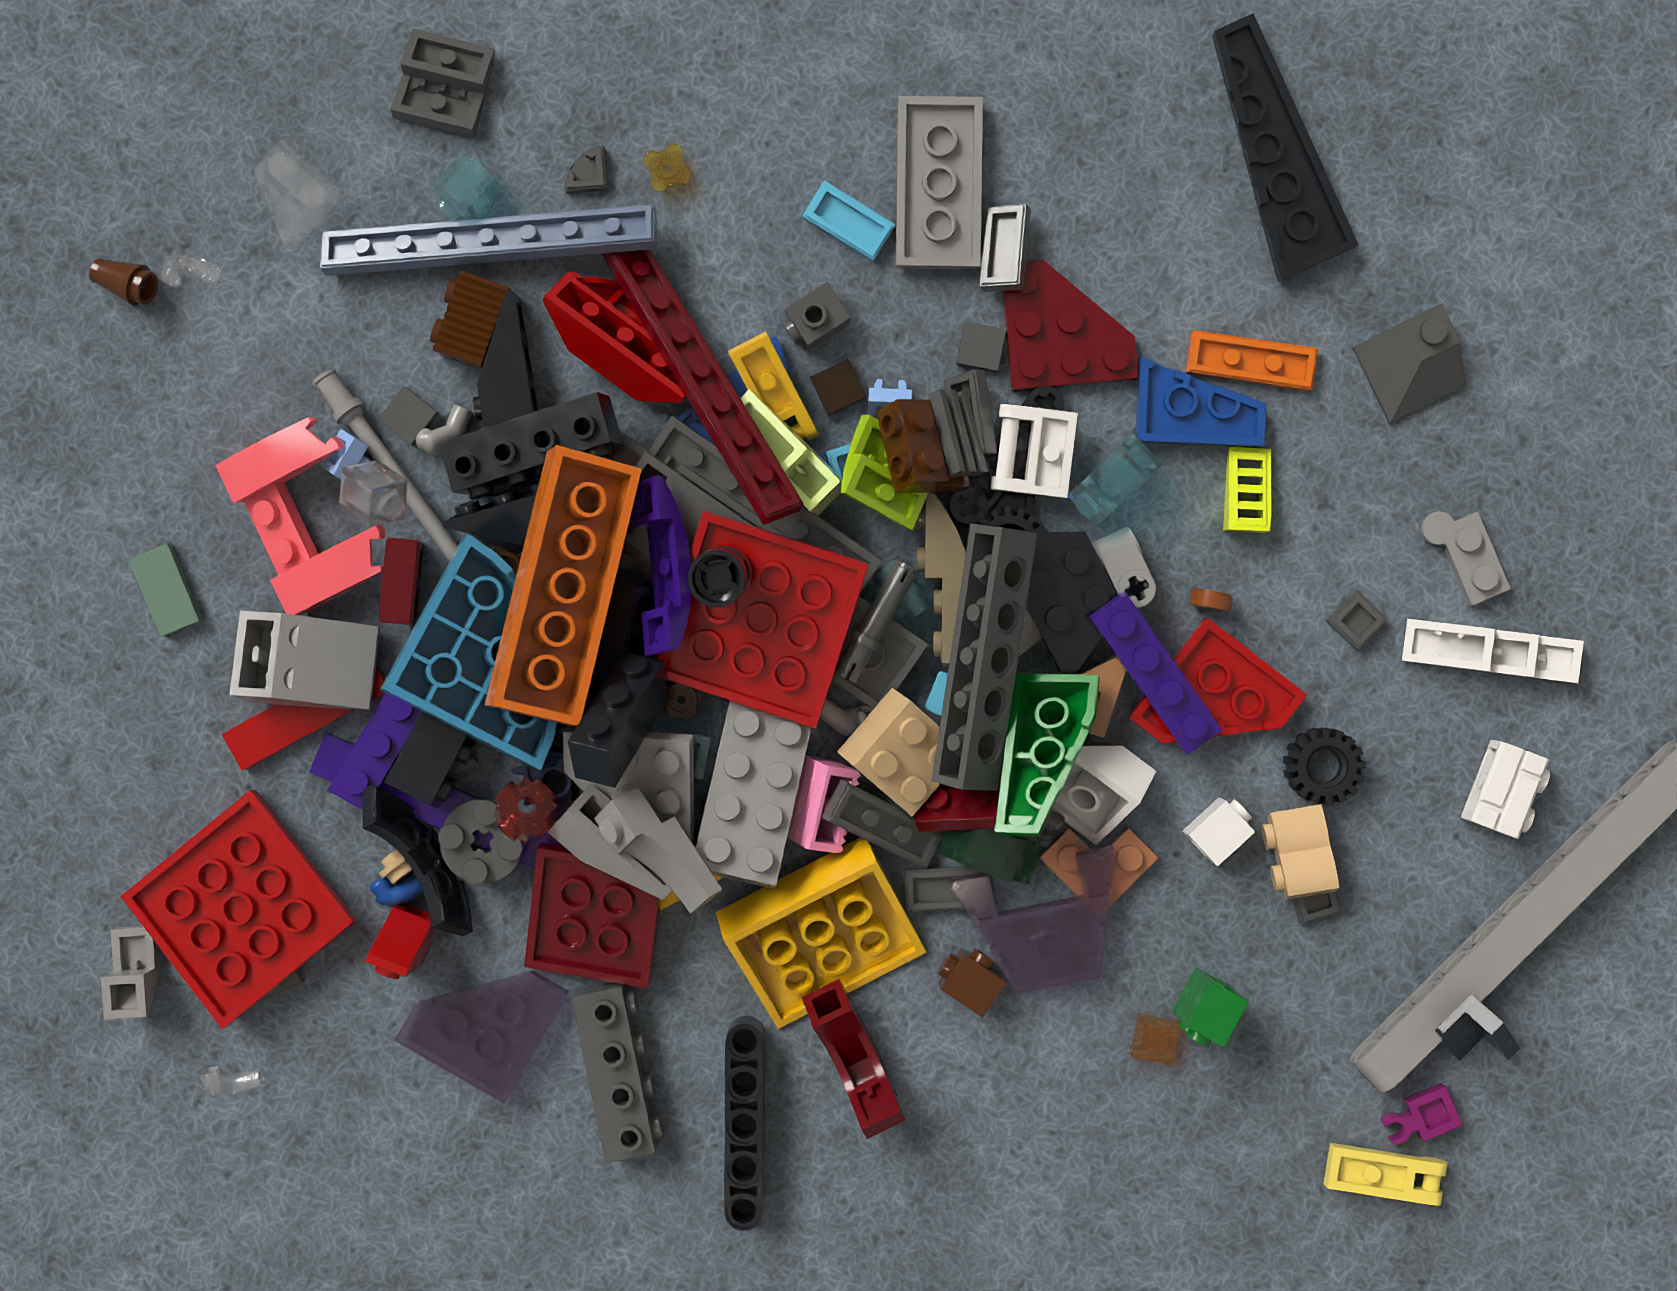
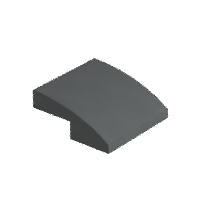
[390,29,495,138]

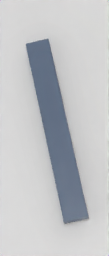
[320,204,657,276]

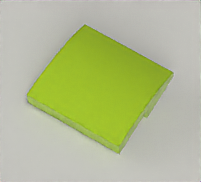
[841,415,928,530]

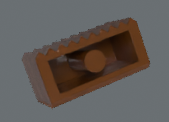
[430,270,513,370]

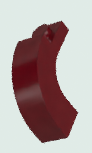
[801,979,906,1139]

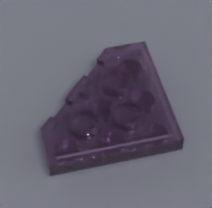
[394,970,569,1103]

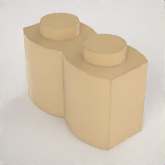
[1262,804,1339,900]

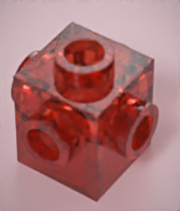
[494,777,557,845]

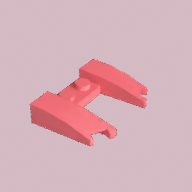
[215,417,385,615]

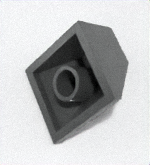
[1352,303,1466,423]

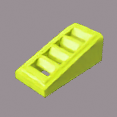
[1223,447,1271,533]

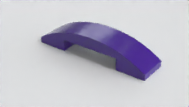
[632,476,692,656]

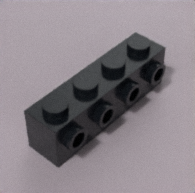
[439,392,624,500]

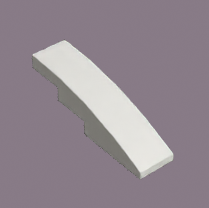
[1402,619,1584,683]

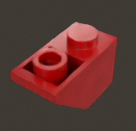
[365,903,436,979]

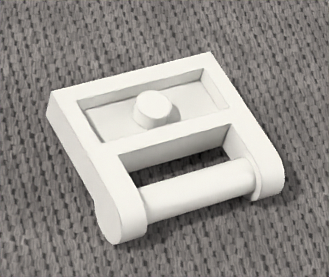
[990,404,1078,498]

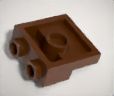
[876,399,970,493]

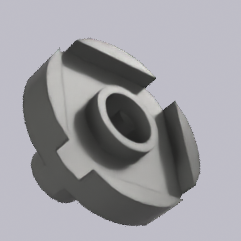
[439,799,526,884]

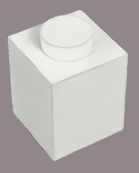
[1182,798,1255,866]

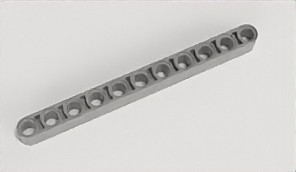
[1350,739,1677,1093]

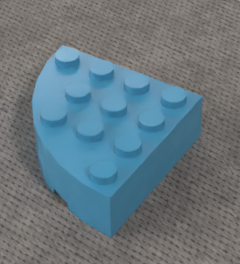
[380,534,557,770]

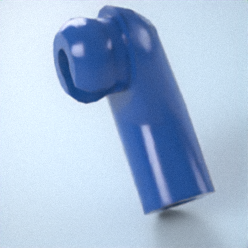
[370,874,424,906]

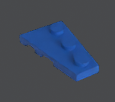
[1135,356,1266,447]

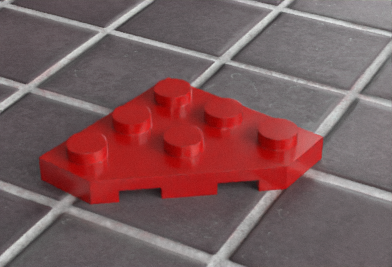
[1128,617,1307,744]

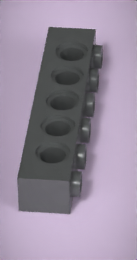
[931,523,1037,791]

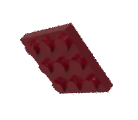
[524,843,661,988]

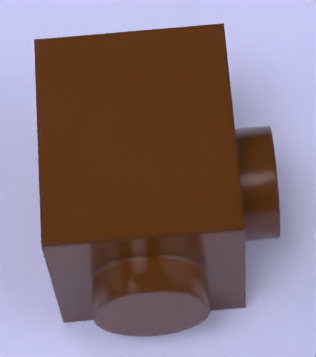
[937,948,1006,1018]

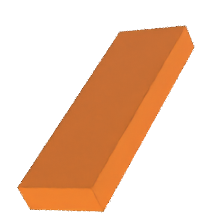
[1185,330,1318,391]

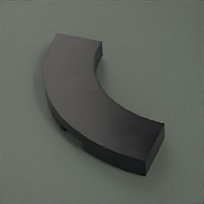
[363,785,473,936]

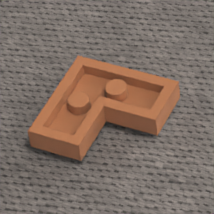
[1038,827,1158,917]

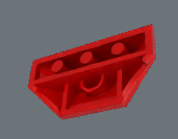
[543,271,686,403]

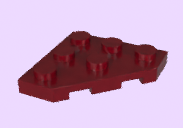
[1002,260,1138,391]

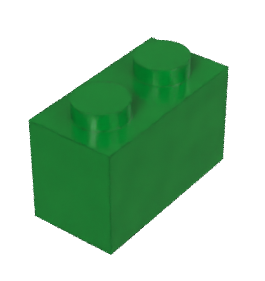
[1172,967,1249,1047]

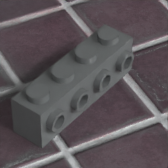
[571,982,664,1163]

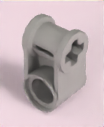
[1092,526,1156,610]

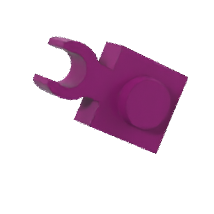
[1380,1083,1462,1145]

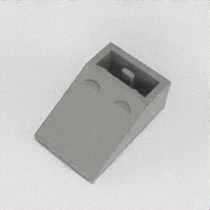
[229,611,381,710]

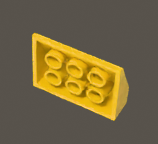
[715,837,927,1029]

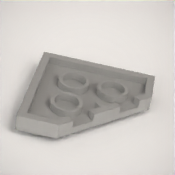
[563,726,695,847]

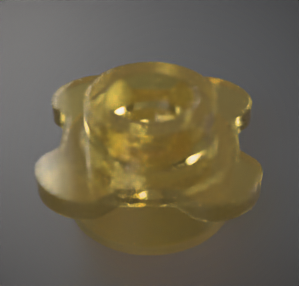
[643,144,691,192]

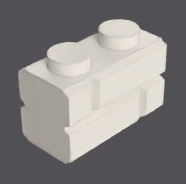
[1461,740,1550,839]

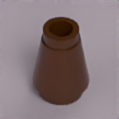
[89,258,158,306]

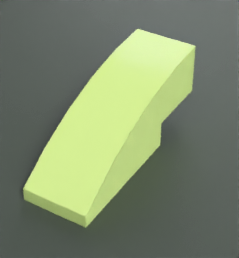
[740,389,842,515]

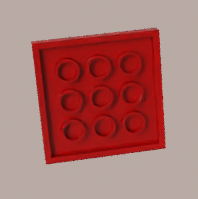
[658,510,870,729]
[120,790,358,1029]

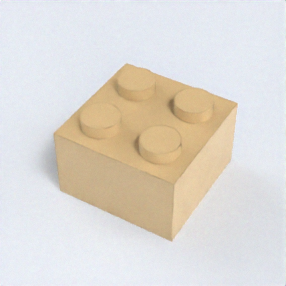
[837,688,940,816]

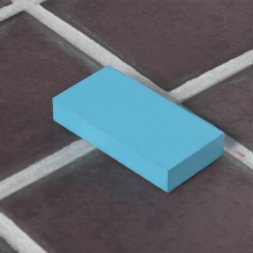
[802,180,896,263]

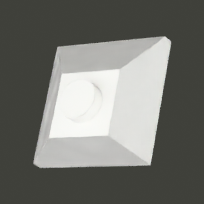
[1053,746,1156,845]

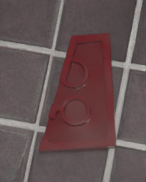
[914,762,1003,832]

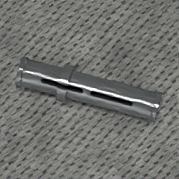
[835,559,920,684]

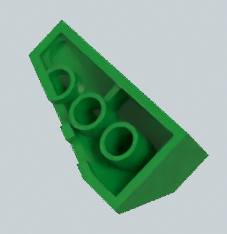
[995,673,1100,837]

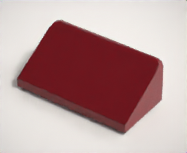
[379,538,424,625]

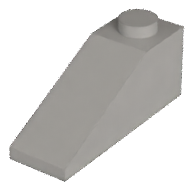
[548,783,672,900]

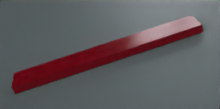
[601,249,804,525]

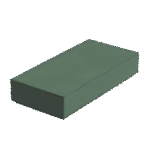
[128,543,204,637]

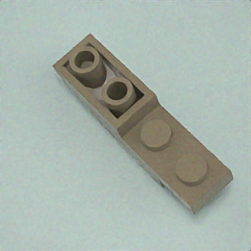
[917,493,966,667]

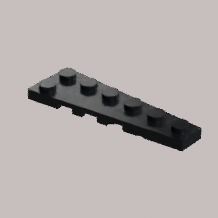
[1212,13,1359,282]

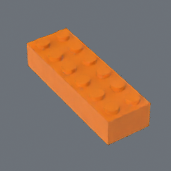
[485,445,642,726]

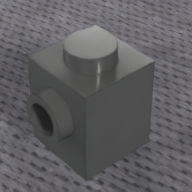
[783,282,851,351]

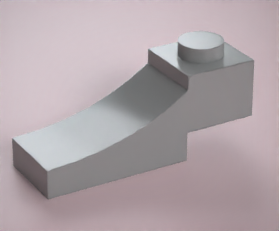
[594,787,722,914]

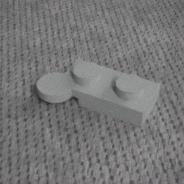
[1420,511,1511,606]

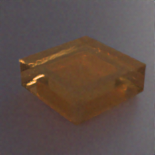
[1130,1013,1180,1065]

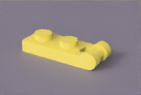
[1323,1143,1448,1206]

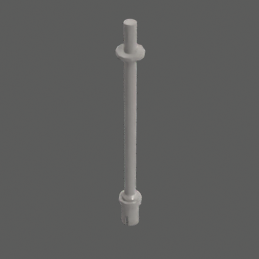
[312,368,458,562]

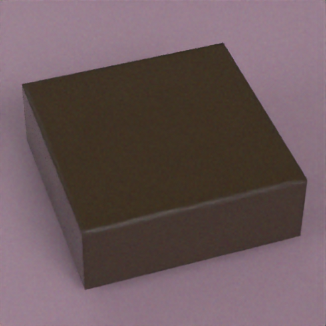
[810,359,866,416]

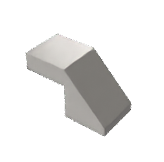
[101,926,160,1020]

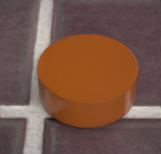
[1189,588,1233,612]

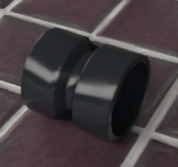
[688,546,752,607]

